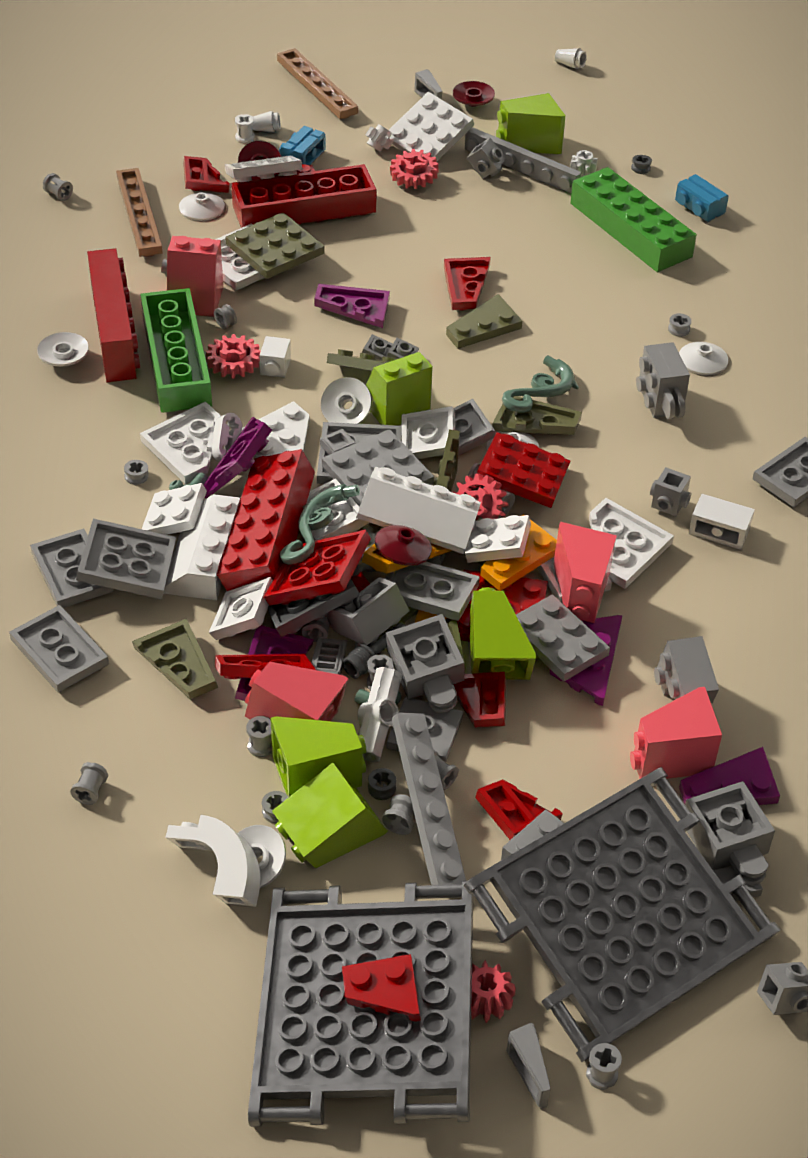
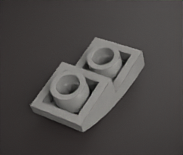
[362,334,419,360]

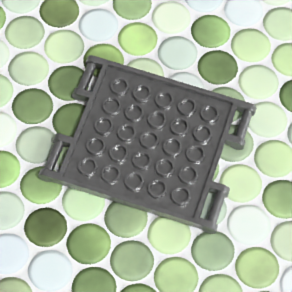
[464,767,781,1062]
[248,880,474,1127]

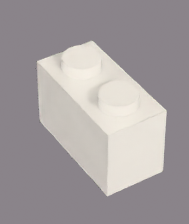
[689,494,755,550]

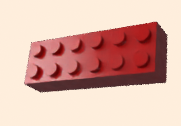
[231,164,377,228]
[87,248,140,383]
[217,449,315,591]

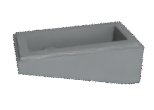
[414,69,442,100]
[311,638,347,675]
[506,1023,551,1109]

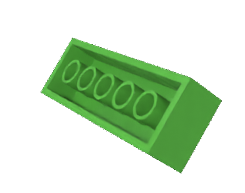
[570,167,697,272]
[140,288,212,413]

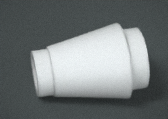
[555,48,587,69]
[252,111,281,133]

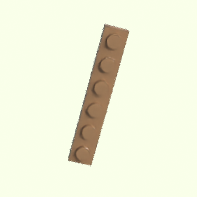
[277,48,358,119]
[116,168,163,257]

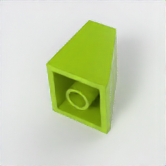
[496,93,566,154]
[366,352,433,426]
[470,587,536,680]
[271,716,367,797]
[272,763,388,868]

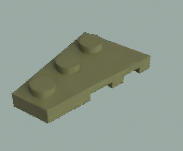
[492,396,582,435]
[433,429,460,492]
[132,618,218,700]

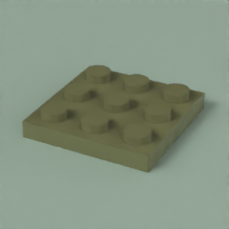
[225,213,325,279]

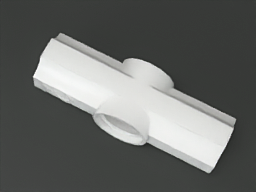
[358,667,402,762]

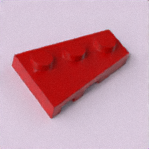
[444,257,491,311]
[215,654,316,679]

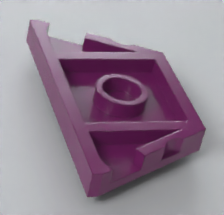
[203,417,272,499]
[549,615,622,706]

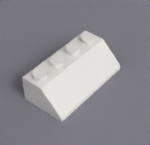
[356,467,481,554]
[163,494,240,601]

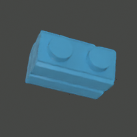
[279,126,326,165]
[675,174,729,222]

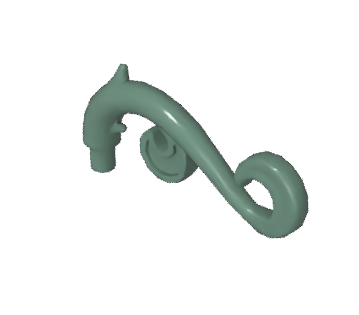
[502,355,579,413]
[280,484,360,565]

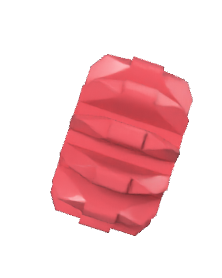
[471,960,516,1023]

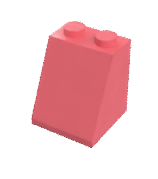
[167,236,224,317]
[553,522,617,623]
[245,662,349,721]
[630,687,722,779]

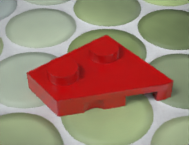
[183,156,230,193]
[453,671,506,728]
[475,779,563,840]
[342,954,421,1022]

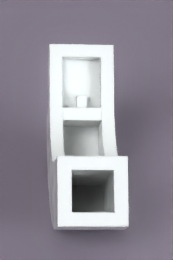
[165,815,260,907]

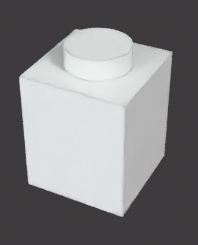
[259,336,291,378]

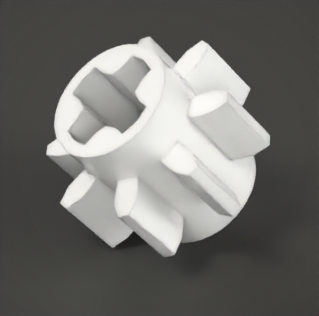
[365,124,393,152]
[570,150,598,177]

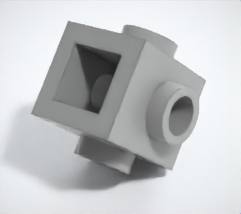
[467,138,506,179]
[650,467,692,516]
[757,962,808,1015]

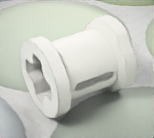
[235,114,255,144]

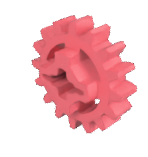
[390,149,439,189]
[206,334,261,378]
[452,473,508,532]

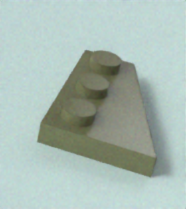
[446,294,523,349]
[327,349,397,371]

